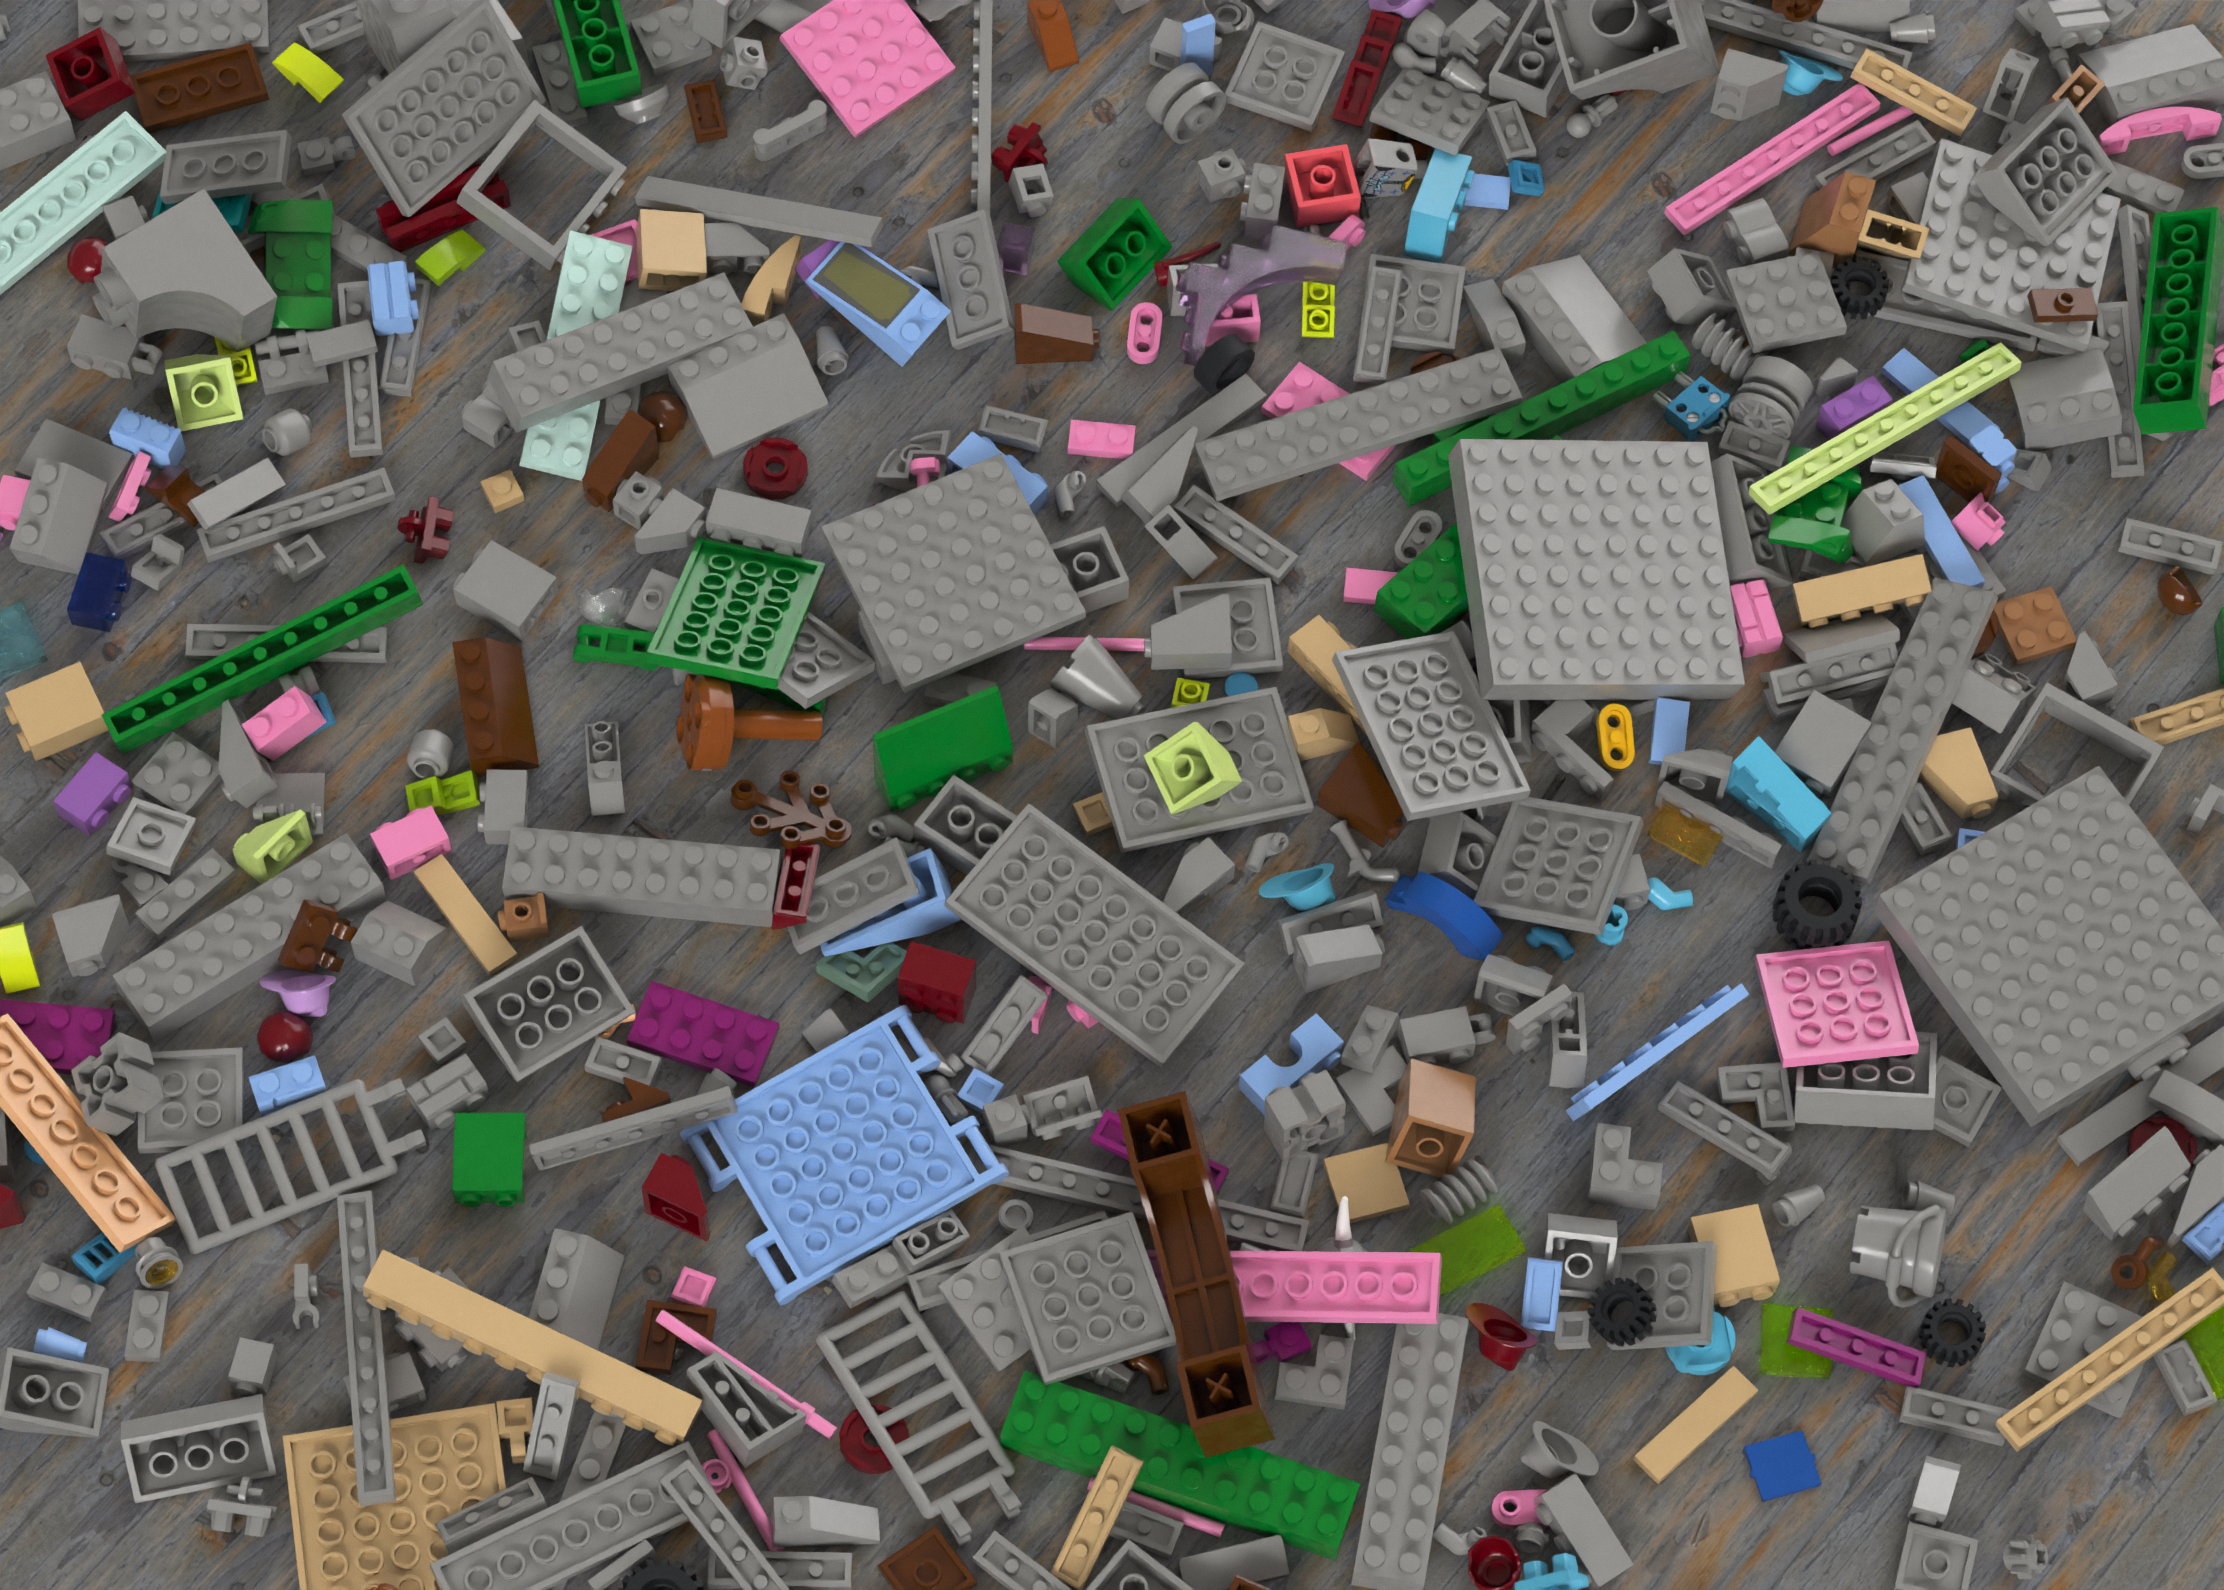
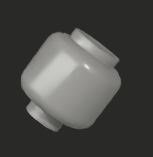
[262,408,312,456]
[407,729,454,779]

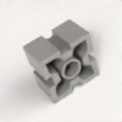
[71,1032,164,1136]
[1264,1070,1346,1160]

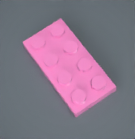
[1261,361,1396,481]

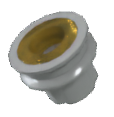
[135,1237,183,1289]

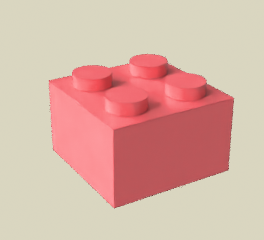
[1284,144,1361,228]

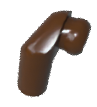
[1126,1353,1169,1395]

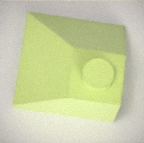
[164,354,243,432]
[1144,722,1243,814]
[232,809,313,885]

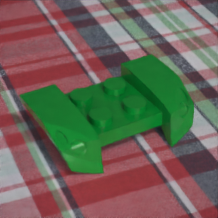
[248,200,332,329]
[1768,446,1864,564]

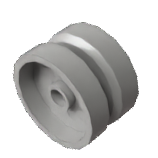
[1145,62,1227,144]

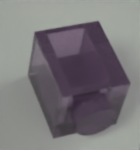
[997,222,1035,275]

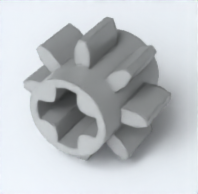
[2003,1534,2048,1579]

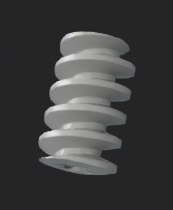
[1692,313,1765,381]
[1419,1155,1498,1224]

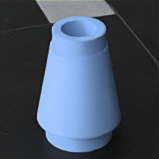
[33,1327,87,1363]

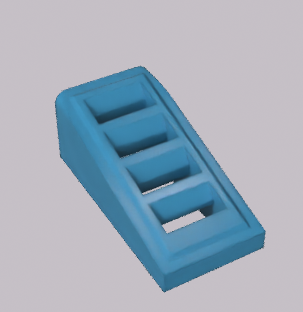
[71,1232,145,1285]

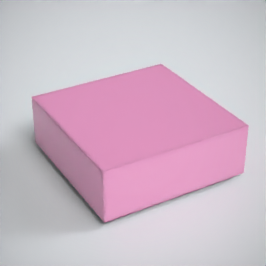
[671,1266,717,1307]

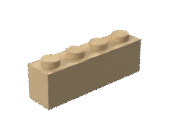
[1792,554,1932,629]
[1287,615,1367,735]

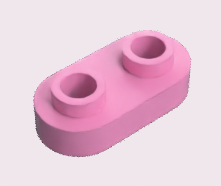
[1314,215,1366,269]
[1127,302,1163,364]
[1491,1489,1550,1529]

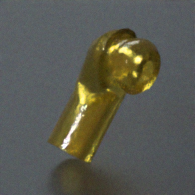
[2147,1252,2178,1302]

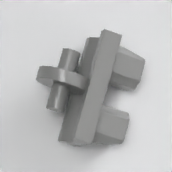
[207,1476,278,1537]

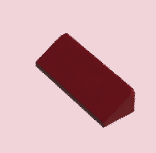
[771,843,821,930]

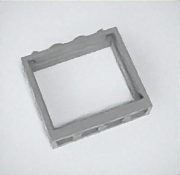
[456,100,627,271]
[1990,682,2164,811]

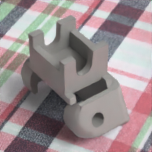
[1403,0,1511,71]

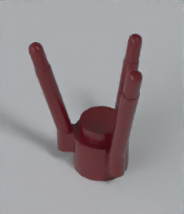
[1154,242,1221,287]

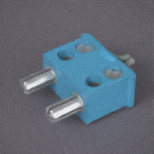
[1653,371,1730,442]

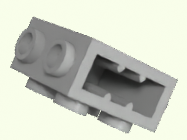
[395,1267,469,1373]

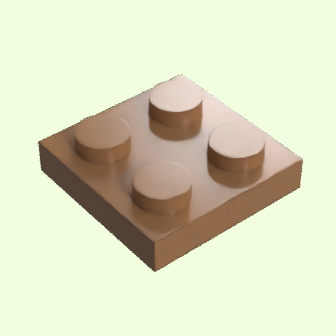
[1993,586,2077,666]

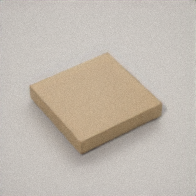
[1323,1143,1410,1223]

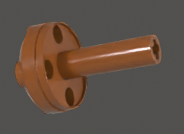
[676,674,823,771]

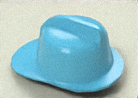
[1779,50,1843,96]
[1259,863,1336,911]

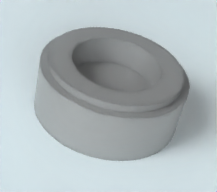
[998,1199,1033,1235]

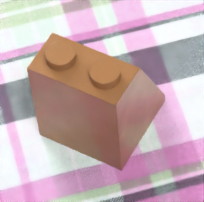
[1788,171,1876,268]
[1385,1058,1476,1178]

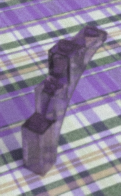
[1176,225,1347,366]

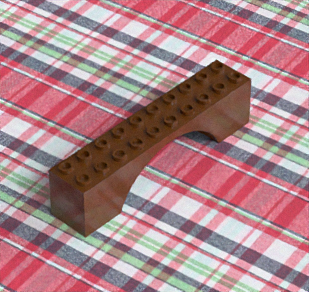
[1118,1091,1275,1458]

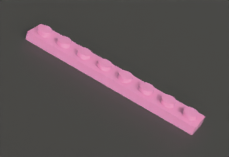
[1664,82,1881,236]

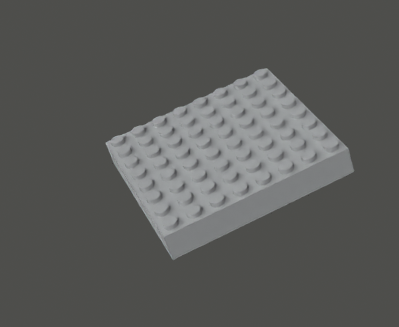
[1448,439,1745,700]
[1873,766,2224,1127]

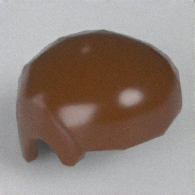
[637,391,687,442]
[2157,566,2203,616]

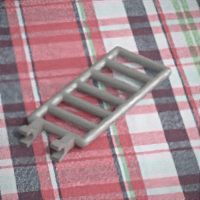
[155,1078,427,1254]
[816,1291,1021,1547]

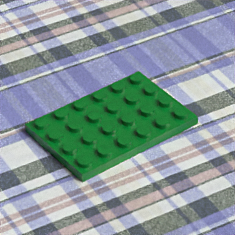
[646,536,826,690]

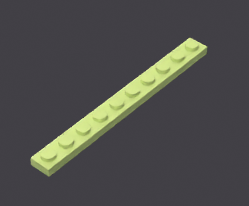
[1749,342,2022,515]

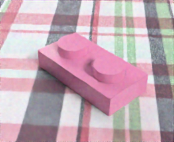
[1068,420,1136,459]
[108,451,152,523]

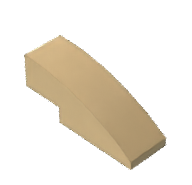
[741,235,802,327]

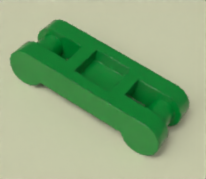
[572,624,658,671]

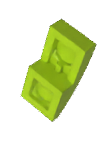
[415,229,486,286]
[405,770,482,815]

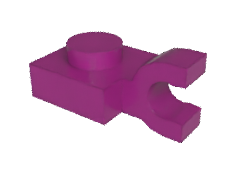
[1252,1322,1312,1366]

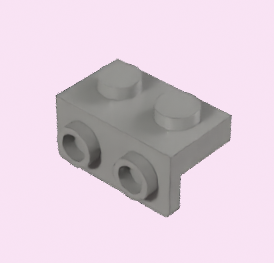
[1021,1075,1102,1140]

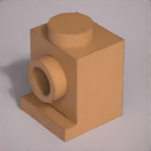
[498,893,550,942]

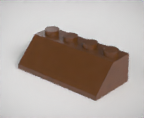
[452,637,539,777]

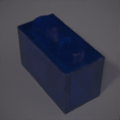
[67,552,132,632]

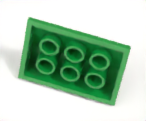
[873,685,1013,812]

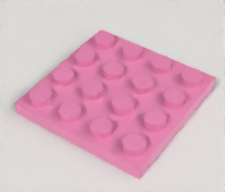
[780,0,956,138]
[1755,940,1919,1068]

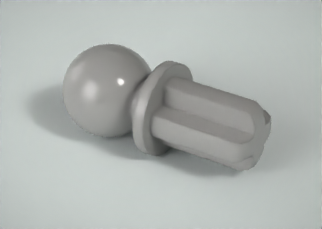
[1566,94,1618,138]
[924,1074,968,1125]

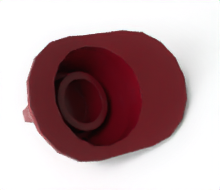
[1465,1303,1538,1371]

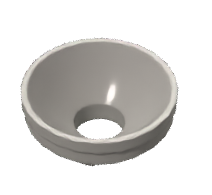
[613,83,670,124]

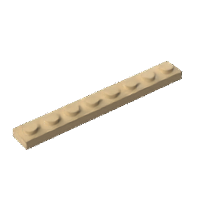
[1995,1268,2224,1452]

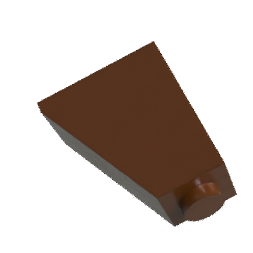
[1014,303,1099,364]
[582,409,659,512]
[1317,742,1405,848]

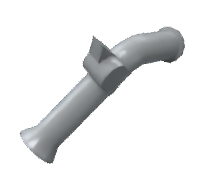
[1330,820,1401,883]

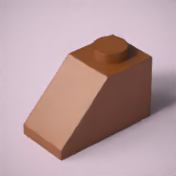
[1027,0,1079,72]

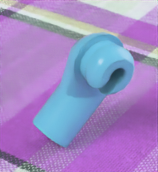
[1648,878,1693,910]

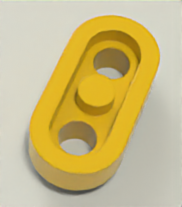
[1596,703,1635,771]

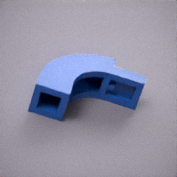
[1384,871,1504,961]

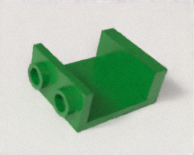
[452,1113,527,1207]

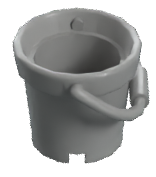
[1850,1205,1947,1308]

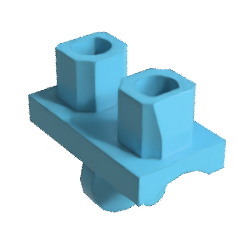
[1514,1553,1589,1590]

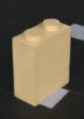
[636,209,707,291]
[4,662,109,762]
[1687,1204,1780,1307]

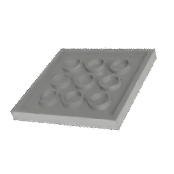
[1474,797,1644,935]
[999,1212,1176,1385]

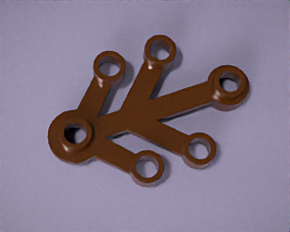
[730,771,852,849]

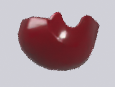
[67,237,109,284]
[257,1011,314,1063]
[1468,1535,1522,1590]

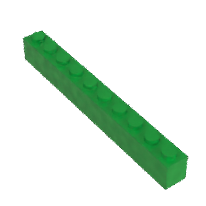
[1393,330,1691,507]
[101,564,423,755]

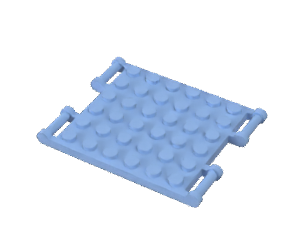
[680,1005,1009,1305]

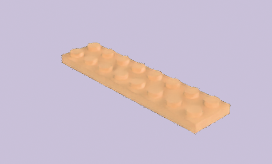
[0,1013,176,1253]

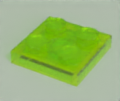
[1759,1303,1833,1380]

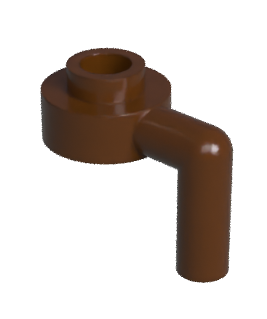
[2111,1236,2164,1290]

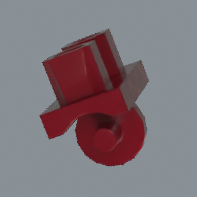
[991,122,1048,183]
[397,496,454,564]

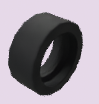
[1194,334,1255,395]

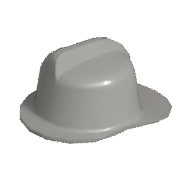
[1520,1421,1599,1479]

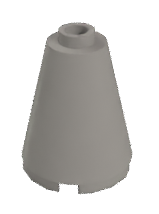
[1050,634,1144,719]

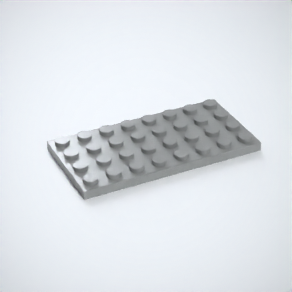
[945,803,1245,1069]

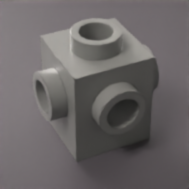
[720,36,768,90]
[1196,149,1248,203]
[613,471,664,530]

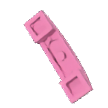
[2098,107,2222,155]

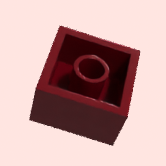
[45,27,136,121]
[898,941,976,1024]

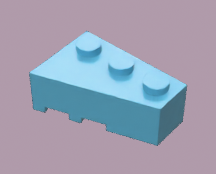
[1403,148,1475,263]
[1725,736,1831,853]

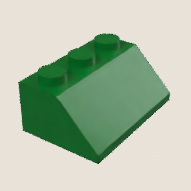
[1057,198,1173,311]

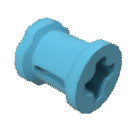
[1595,904,1628,946]

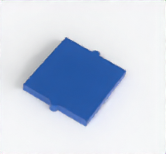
[1743,1430,1822,1502]

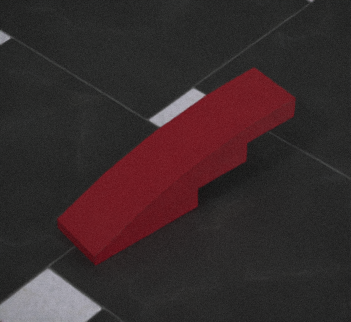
[1332,9,1403,128]

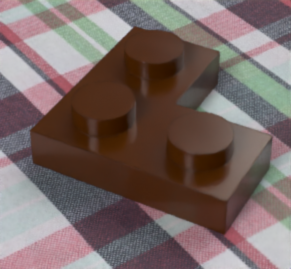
[635,1300,717,1375]

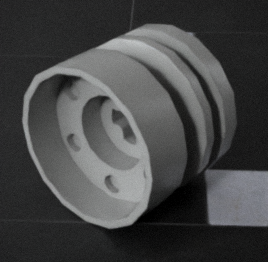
[1729,356,1813,439]

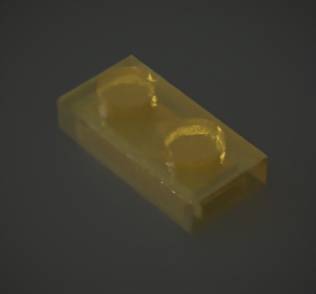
[1647,805,1723,868]

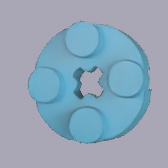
[1665,1308,1736,1375]

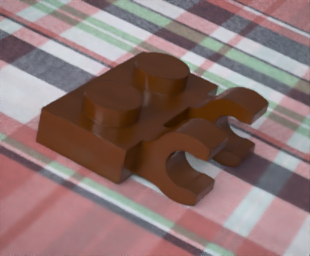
[278,899,358,973]

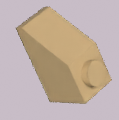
[1288,708,1360,761]

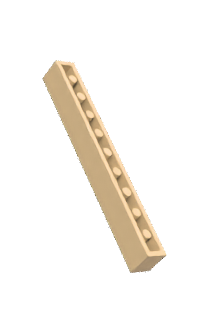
[363,1249,703,1446]

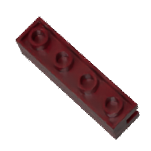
[376,164,511,253]

